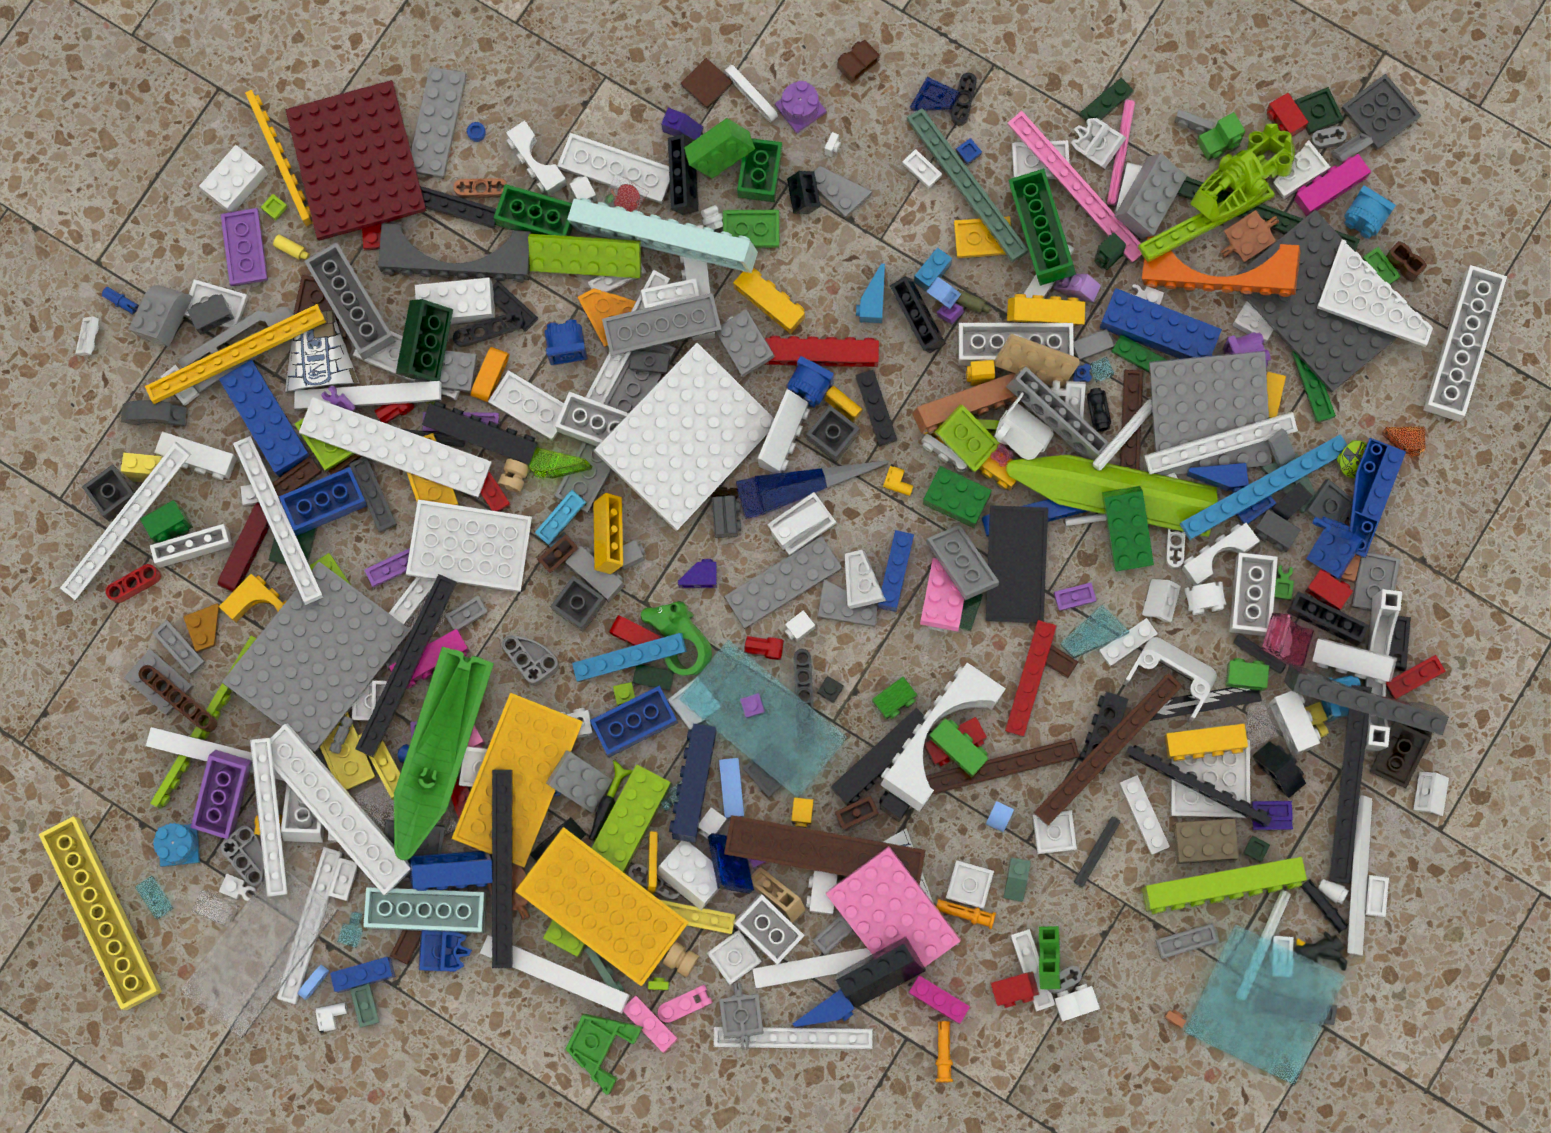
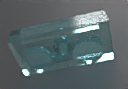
[135,876,174,920]

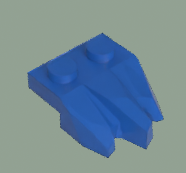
[418,930,472,972]

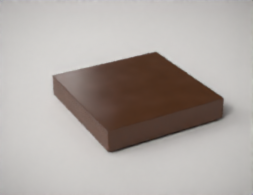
[681,58,733,109]

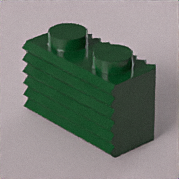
[1094,233,1126,270]

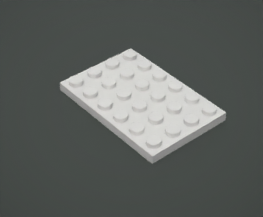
[406,500,532,592]

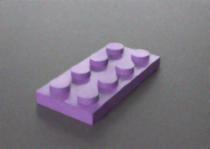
[221,208,268,287]

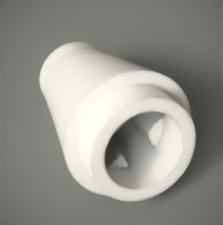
[1318,879,1349,904]

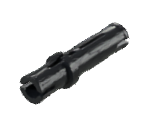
[1300,879,1349,933]

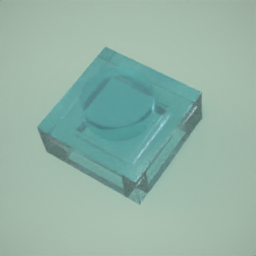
[1089,357,1114,382]

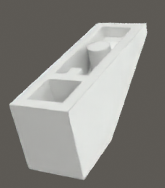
[771,501,829,550]

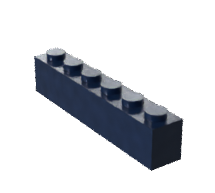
[669,723,716,843]

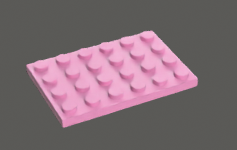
[826,846,961,987]

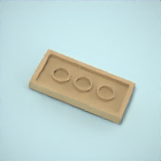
[994,334,1080,388]

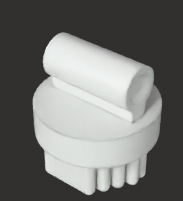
[701,205,723,230]

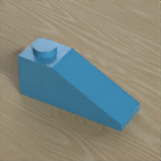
[856,263,885,323]

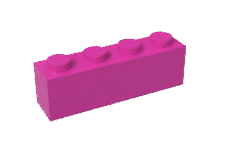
[1294,154,1371,217]
[389,629,470,689]

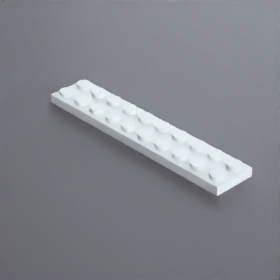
[299,397,492,498]
[270,724,411,895]

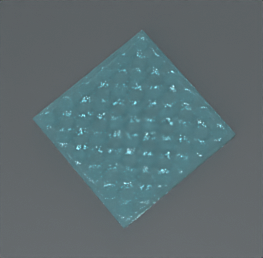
[1185,924,1345,1085]

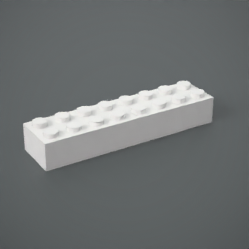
[1423,265,1507,422]

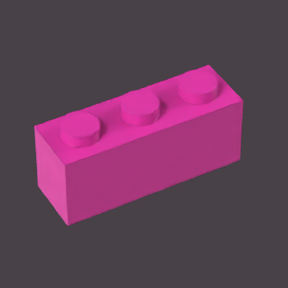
[908,975,970,1024]

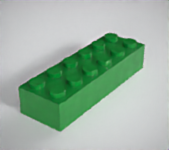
[1008,168,1076,286]

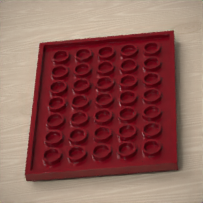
[285,80,427,241]

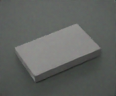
[1351,552,1400,611]

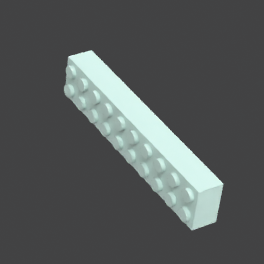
[567,198,758,273]

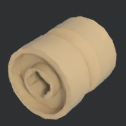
[498,459,530,493]
[663,942,699,978]

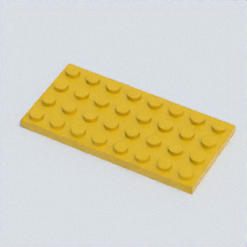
[451,693,583,867]
[515,827,689,986]

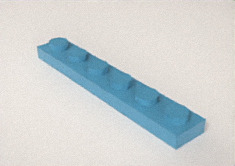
[572,633,687,682]

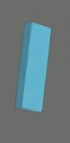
[535,490,587,545]

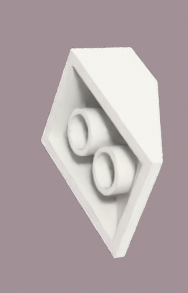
[281,784,324,843]

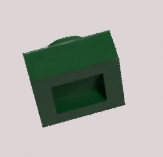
[1243,836,1270,863]

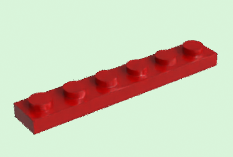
[1005,620,1057,737]

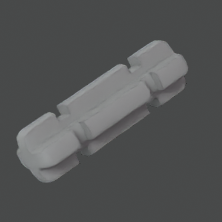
[329,716,353,754]

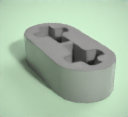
[1311,126,1347,149]
[1047,966,1082,994]

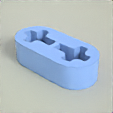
[297,965,329,1000]

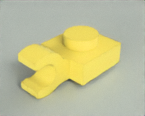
[1305,702,1329,738]

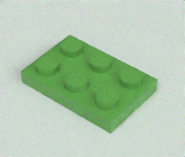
[723,210,779,248]

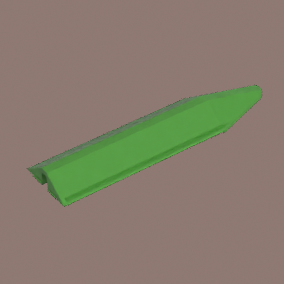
[394,646,494,861]

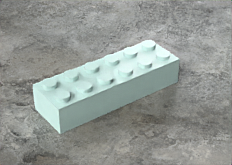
[364,887,487,933]

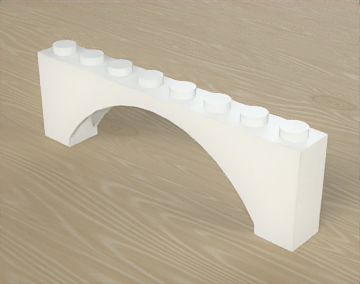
[1364,589,1402,752]
[881,663,1006,812]

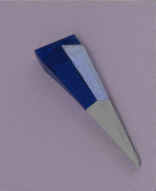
[736,461,889,519]

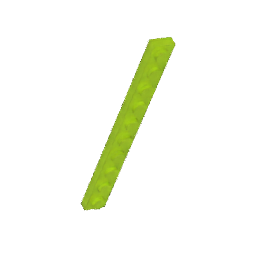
[150,636,257,809]

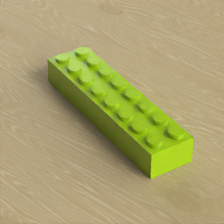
[1142,857,1307,915]

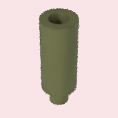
[955,289,991,313]

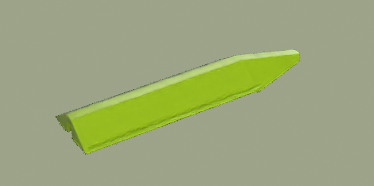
[1006,455,1218,537]

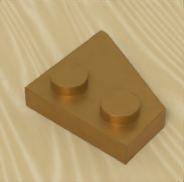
[183,603,220,653]

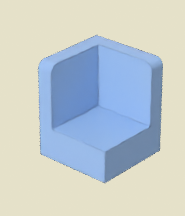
[927,277,961,309]

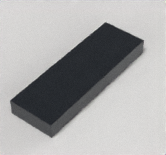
[493,281,538,332]

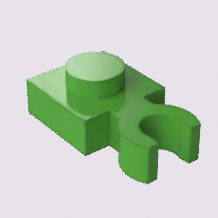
[1274,565,1294,601]

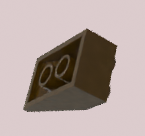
[1370,721,1432,789]

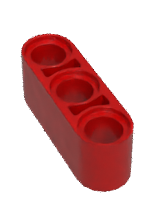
[105,564,161,603]
[609,615,662,646]

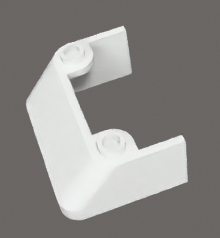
[1123,637,1217,723]

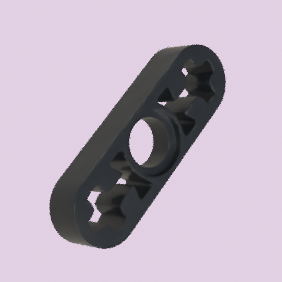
[951,73,977,126]

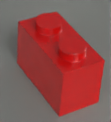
[1267,93,1309,137]
[1305,569,1353,611]
[991,971,1040,1008]

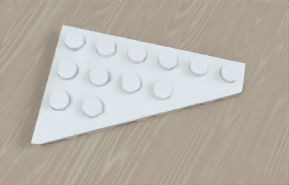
[1317,240,1433,347]

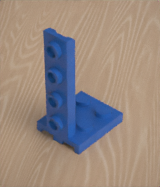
[1306,516,1364,579]

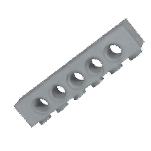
[1006,366,1109,460]

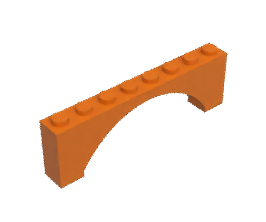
[1142,236,1301,297]

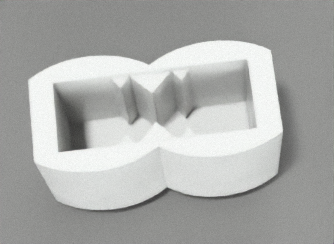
[1054,984,1100,1022]

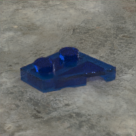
[910,77,960,111]

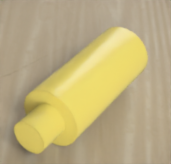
[273,234,310,260]

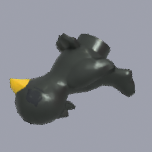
[1294,931,1347,971]

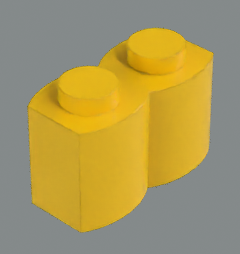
[966,360,995,386]

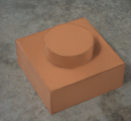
[1163,1010,1186,1029]

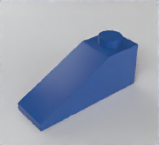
[1187,463,1249,493]
[793,989,855,1027]

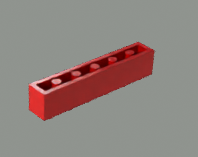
[765,336,879,367]

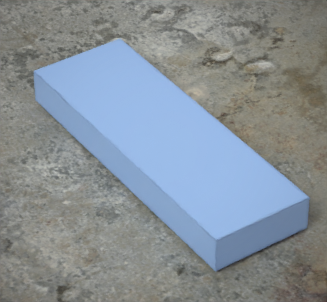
[719,758,744,818]

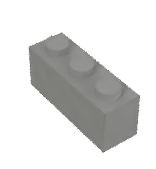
[565,545,624,603]

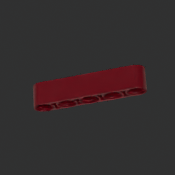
[217,502,270,592]

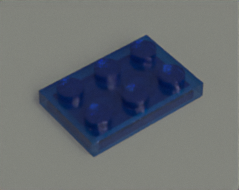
[708,833,754,894]

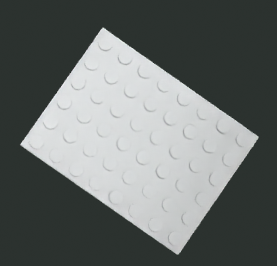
[593,343,774,531]

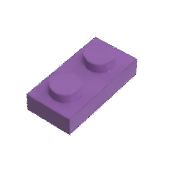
[1054,582,1097,611]

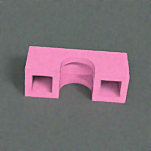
[623,996,678,1053]

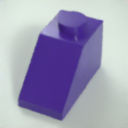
[661,108,704,140]
[678,559,717,588]

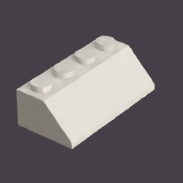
[758,389,810,475]

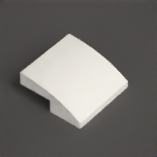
[1232,301,1273,344]

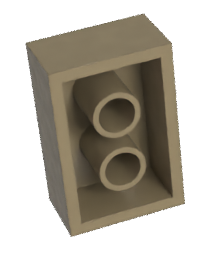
[1173,819,1239,864]

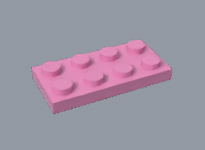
[920,558,964,632]

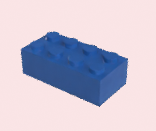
[279,467,367,536]
[590,685,678,758]
[409,851,492,891]

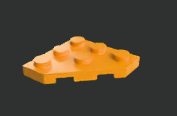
[577,288,636,347]

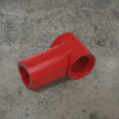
[374,403,415,424]
[744,636,784,660]

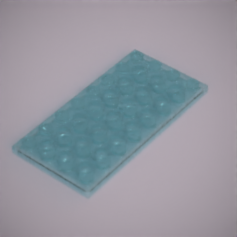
[679,640,848,798]

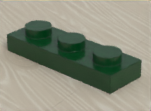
[1079,77,1134,122]

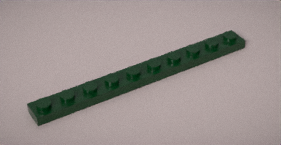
[1177,177,1360,252]

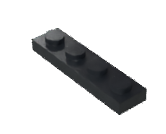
[855,369,897,447]

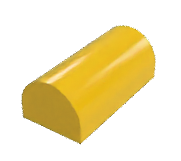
[824,385,863,423]

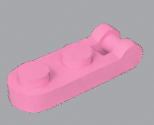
[658,985,713,1023]

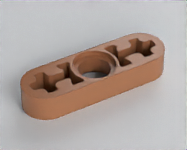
[454,178,507,198]

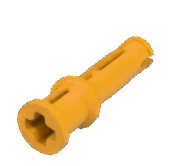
[936,899,996,930]
[935,1021,953,1083]

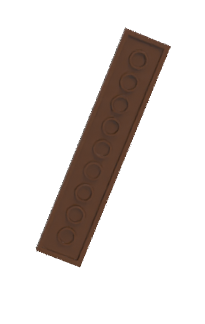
[724,815,926,885]

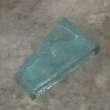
[1060,605,1129,659]

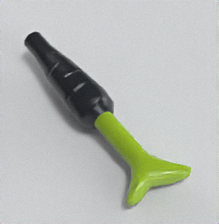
[588,760,633,841]

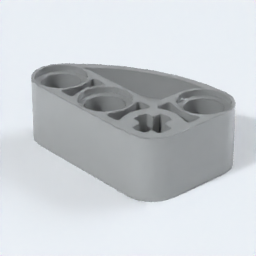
[502,635,559,686]
[221,826,265,887]

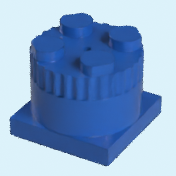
[544,319,588,365]
[786,356,834,408]

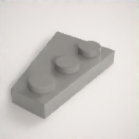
[814,166,872,219]

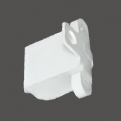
[994,392,1054,460]

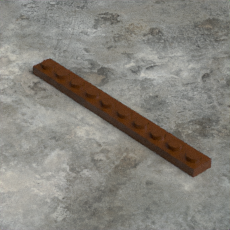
[1033,673,1182,827]

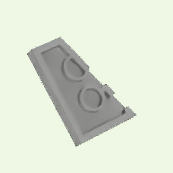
[818,579,878,627]

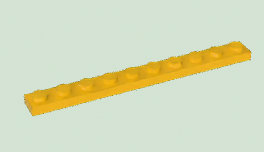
[145,304,326,404]

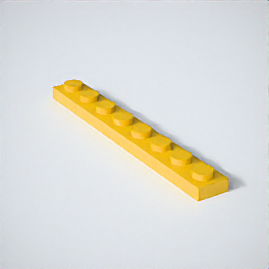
[245,90,313,226]

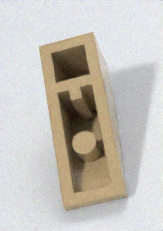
[747,867,805,923]

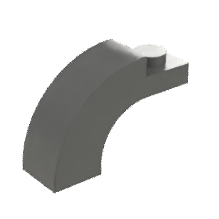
[121,400,187,427]

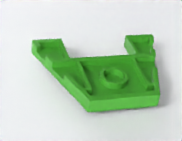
[566,1014,643,1095]

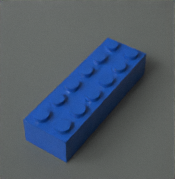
[1100,288,1222,359]
[219,360,311,478]

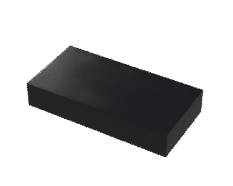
[1271,482,1313,521]

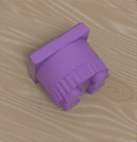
[774,81,826,134]
[1223,332,1271,368]

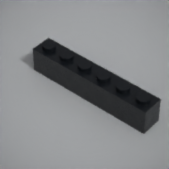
[422,401,539,465]
[831,708,932,806]

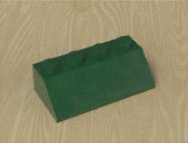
[396,299,453,382]

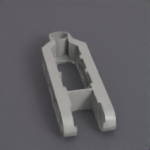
[178,307,294,393]

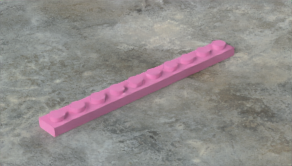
[1007,111,1142,263]

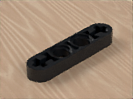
[453,312,524,347]

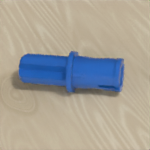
[102,287,139,315]

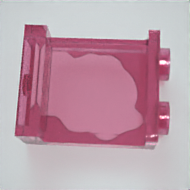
[1262,613,1314,666]

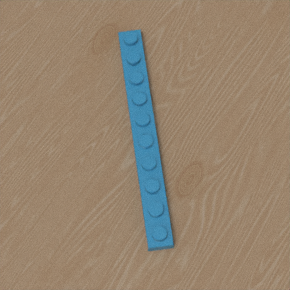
[1180,434,1347,540]

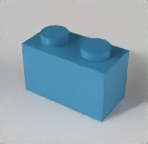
[914,247,952,292]

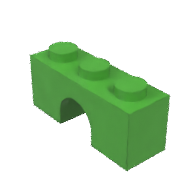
[1039,926,1060,989]

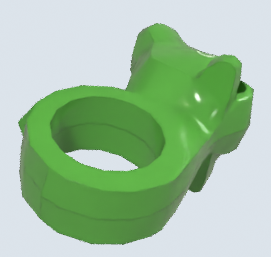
[641,601,712,676]

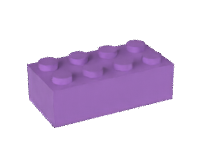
[191,750,252,839]

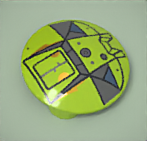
[1337,440,1367,478]

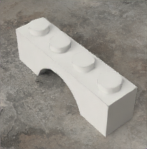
[506,120,567,196]
[1182,523,1260,586]

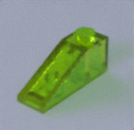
[528,447,593,479]

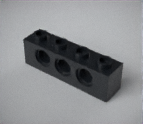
[668,134,699,215]
[890,276,946,353]
[1287,591,1369,646]
[1079,691,1129,775]

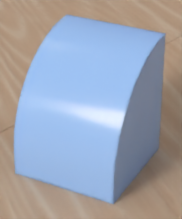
[986,801,1014,832]

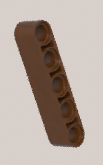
[138,665,217,732]

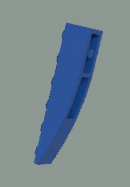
[1349,438,1406,558]

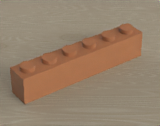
[912,373,1021,434]

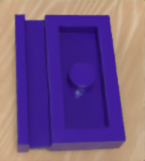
[1251,801,1293,830]

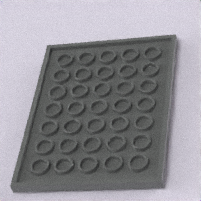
[1237,209,1398,393]

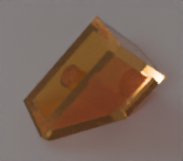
[1382,427,1426,456]

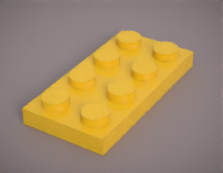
[407,433,459,505]

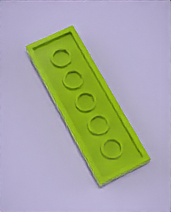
[528,234,642,278]

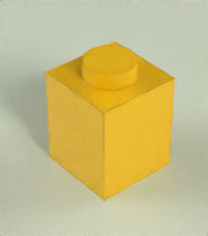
[791,797,814,828]

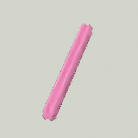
[1107,100,1135,206]

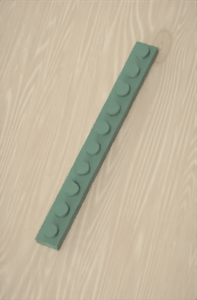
[907,108,1028,263]

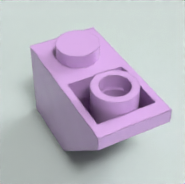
[1054,273,1101,302]

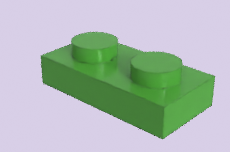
[1362,247,1401,284]

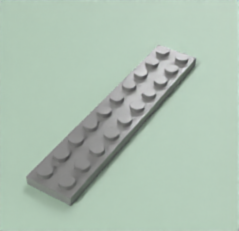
[554,344,676,514]

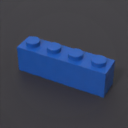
[878,530,914,612]

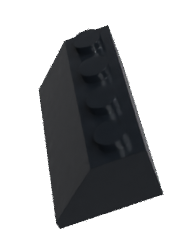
[836,937,926,1007]

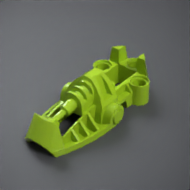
[1190,124,1295,222]

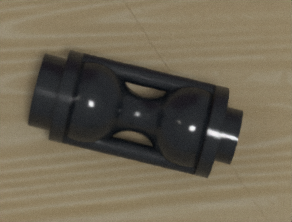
[1087,388,1111,432]

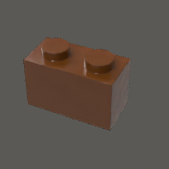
[536,532,578,573]
[835,795,879,832]

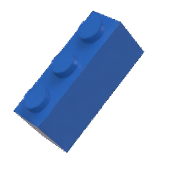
[330,957,396,993]

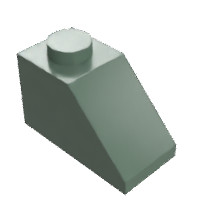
[1003,857,1031,902]

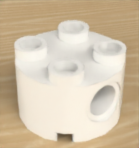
[1184,582,1227,615]

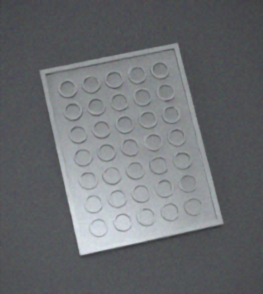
[222,562,411,753]

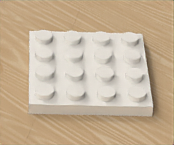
[1171,740,1250,818]

